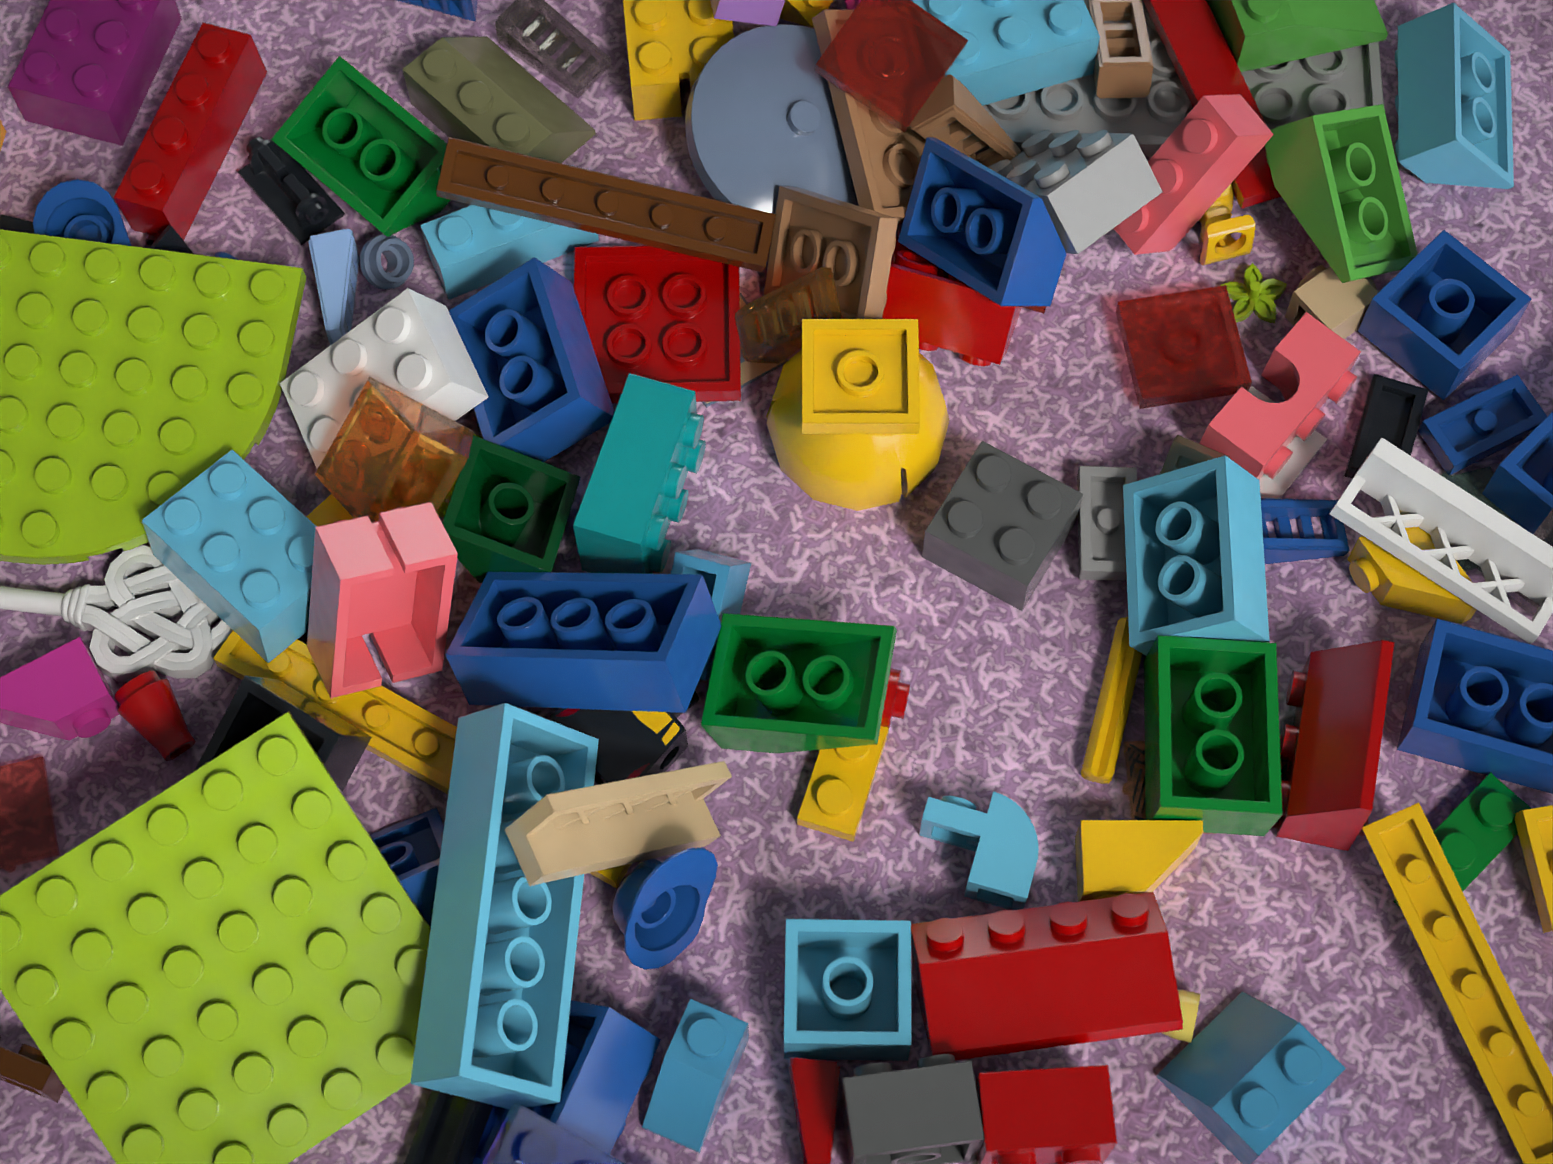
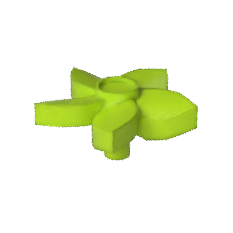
[1219,263,1287,323]

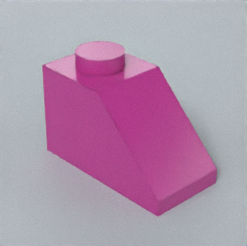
[0,637,120,741]

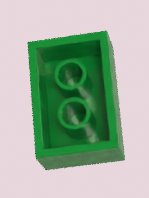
[1144,635,1282,836]

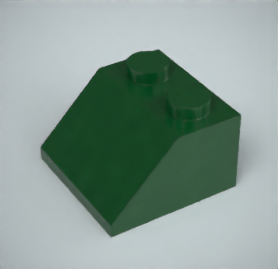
[442,435,581,583]

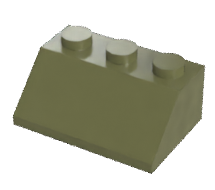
[402,36,596,163]

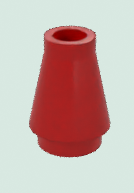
[115,670,196,761]

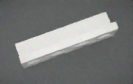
[1330,438,1553,644]

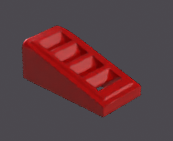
[789,1058,840,1164]

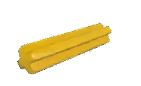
[1081,617,1142,784]

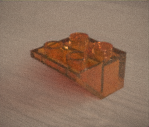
[315,376,474,523]

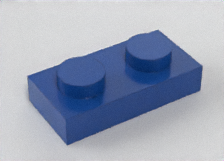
[1418,374,1548,476]

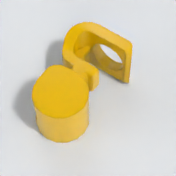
[1197,183,1255,266]

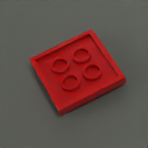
[574,246,741,403]

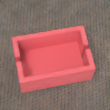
[307,502,458,698]

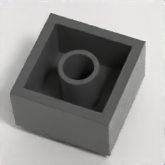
[922,441,1083,611]
[841,1054,984,1164]

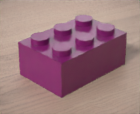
[8,0,182,146]

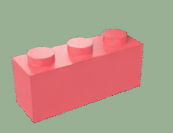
[1114,94,1274,255]

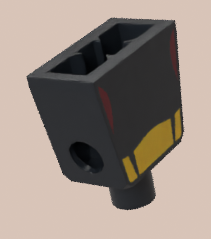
[549,691,699,785]

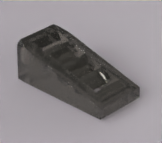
[495,0,612,99]

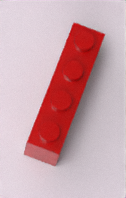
[113,22,267,241]

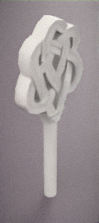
[0,545,232,682]

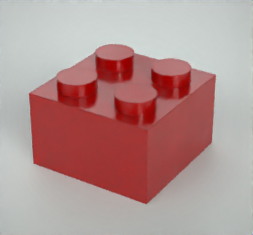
[975,1065,1117,1164]

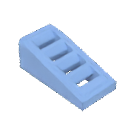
[308,229,360,345]

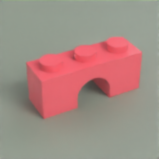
[1199,312,1361,479]

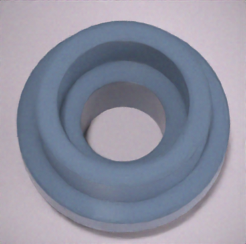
[360,234,414,290]

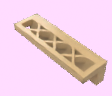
[504,761,732,886]

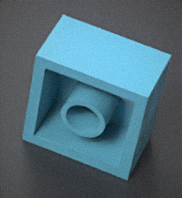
[784,919,911,1061]

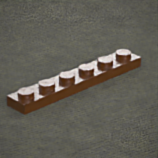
[436,137,776,272]

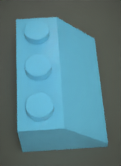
[1394,2,1514,189]

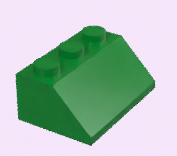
[271,56,450,237]

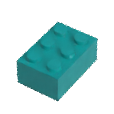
[573,373,706,574]

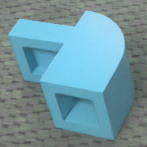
[919,791,1039,910]

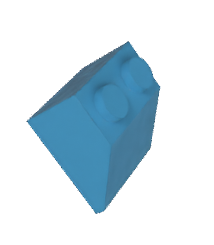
[1156,991,1346,1164]

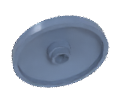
[685,24,859,234]

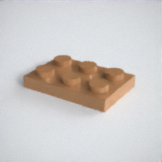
[764,186,898,319]

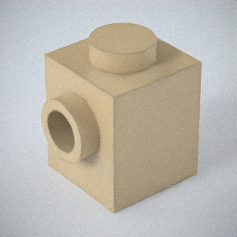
[1285,265,1378,339]

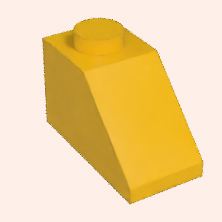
[1347,527,1477,624]
[1075,820,1203,902]

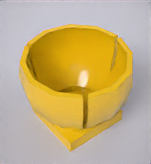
[766,319,950,511]

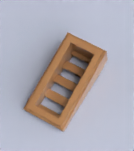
[1087,0,1154,98]
[910,74,1021,167]

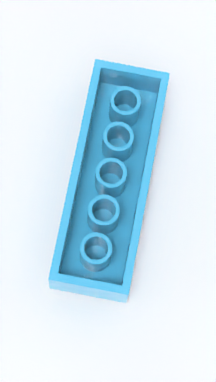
[410,703,599,1110]

